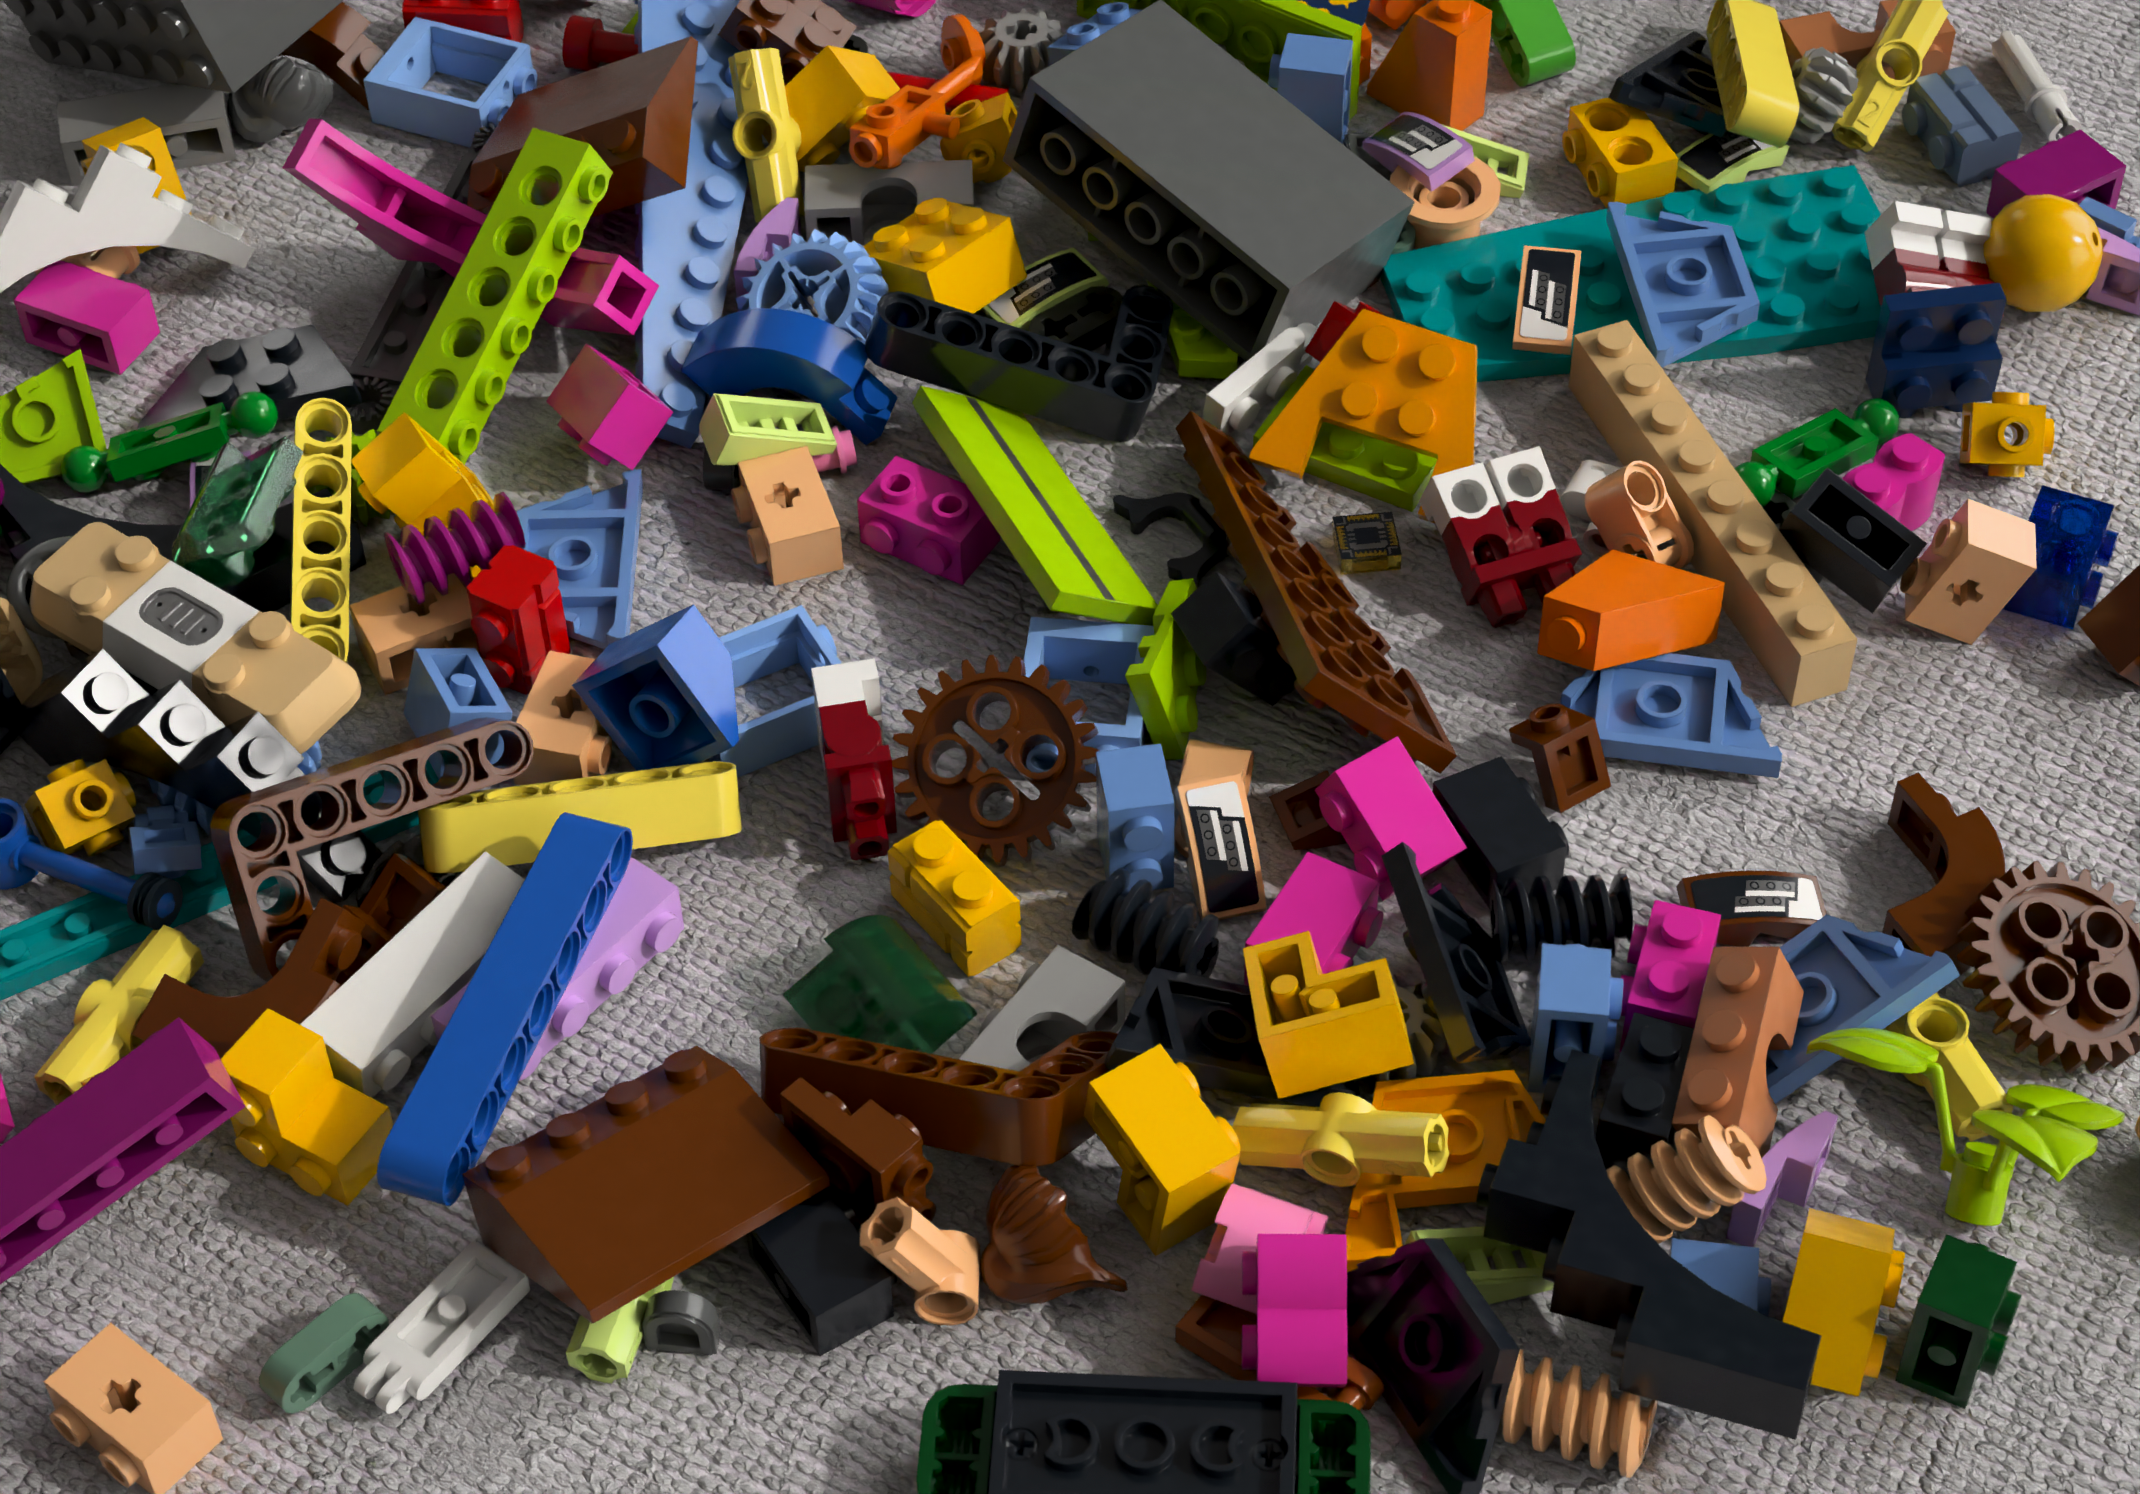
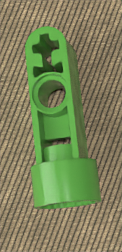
[1474,0,1576,87]

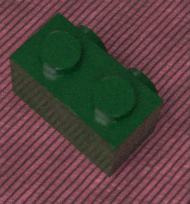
[1895,1234,2022,1409]

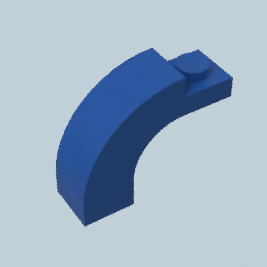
[681,308,898,445]

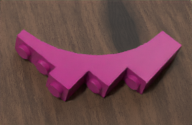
[282,118,659,335]

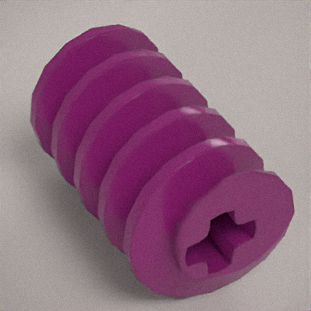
[384,492,526,604]

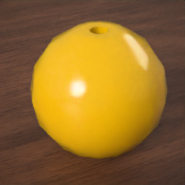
[1983,194,2103,312]

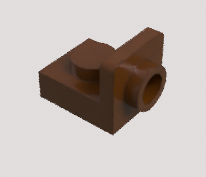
[1509,704,1611,813]

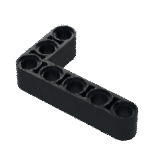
[865,285,1173,442]

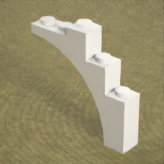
[0,142,254,293]

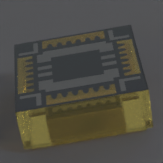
[1332,512,1402,575]

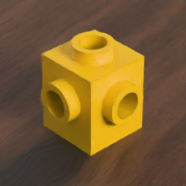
[940,92,1018,183]
[1959,392,2055,477]
[24,759,136,857]

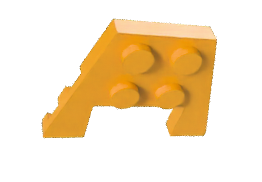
[1249,309,1477,524]
[1345,1070,1546,1272]

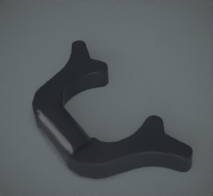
[1113,492,1227,589]

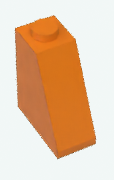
[1366,0,1492,131]
[1537,549,1725,671]

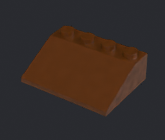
[467,36,698,218]
[462,1045,830,1324]

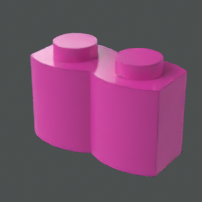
[1842,433,1945,531]
[1242,1234,1347,1387]

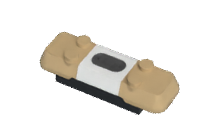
[29,522,362,754]

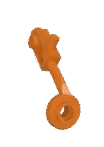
[849,14,986,169]

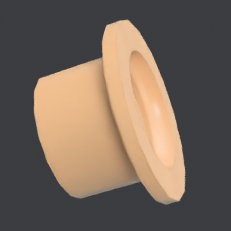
[1390,157,1501,249]

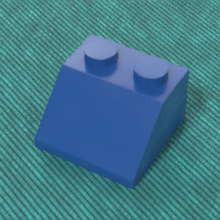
[572,604,739,771]

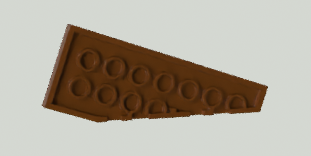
[1176,410,1457,774]

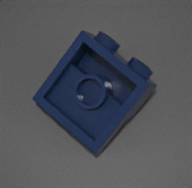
[1866,283,2007,418]

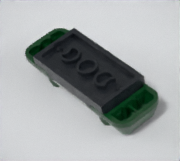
[916,1370,1371,1494]

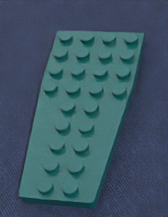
[1381,165,1881,382]

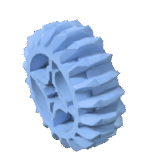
[735,229,889,345]

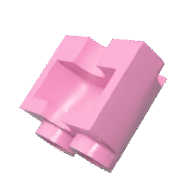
[1191,1183,1328,1314]

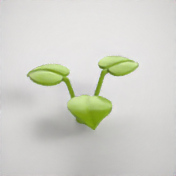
[1806,1027,2125,1226]

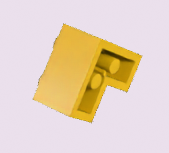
[762,45,900,172]
[351,412,494,578]
[1243,931,1414,1099]
[221,1008,393,1206]
[1084,1044,1241,1256]
[1783,1208,1905,1397]

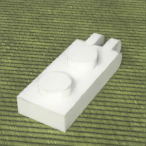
[1202,323,1317,435]
[354,1240,530,1414]

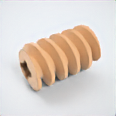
[1606,1115,1767,1244]
[1501,1349,1658,1478]

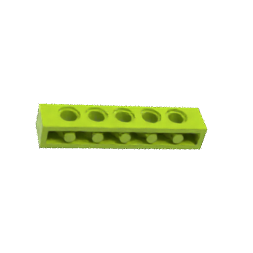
[377,128,613,465]

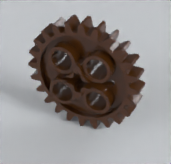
[892,655,1100,867]
[1957,861,2140,1074]

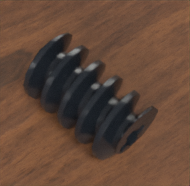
[1072,868,1219,978]
[1490,874,1633,961]

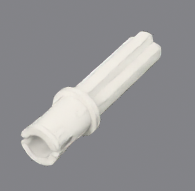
[1991,30,2083,142]

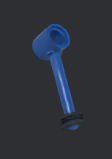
[0,798,183,930]

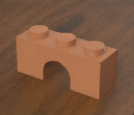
[1779,0,1956,80]
[1672,947,1804,1158]

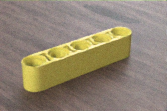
[1707,0,1799,148]
[290,398,352,663]
[418,761,742,873]

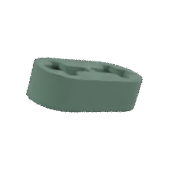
[259,1293,389,1414]

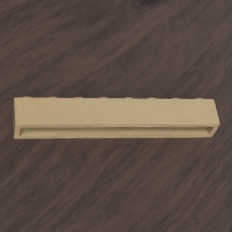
[1568,320,1857,707]

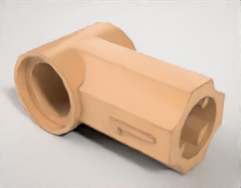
[860,1197,980,1325]

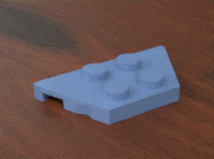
[1606,202,1760,367]
[517,469,643,649]
[1560,653,1782,778]
[1766,915,1960,1104]

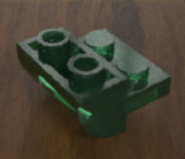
[172,436,303,588]
[782,915,978,1054]

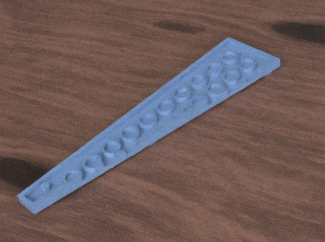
[634,0,748,449]

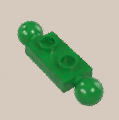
[60,391,278,493]
[1734,398,1899,507]

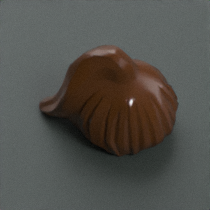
[980,1165,1128,1304]

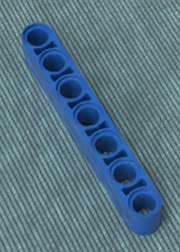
[377,812,633,1206]

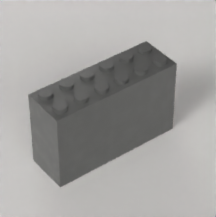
[4,0,344,93]
[1002,0,1415,362]

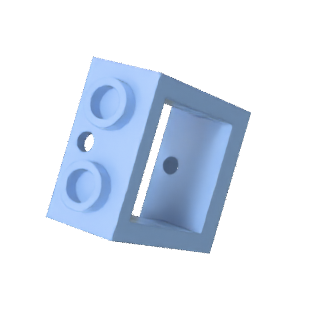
[363,17,538,148]
[708,605,841,778]
[1014,617,1155,776]

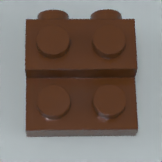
[718,0,857,84]
[780,1077,936,1228]

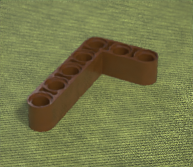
[210,717,534,982]
[759,1028,1118,1166]

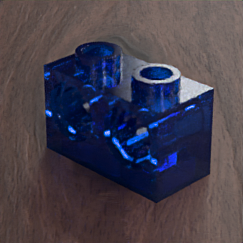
[2003,485,2119,630]

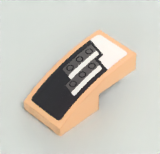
[1512,245,1582,355]
[1174,773,1267,920]

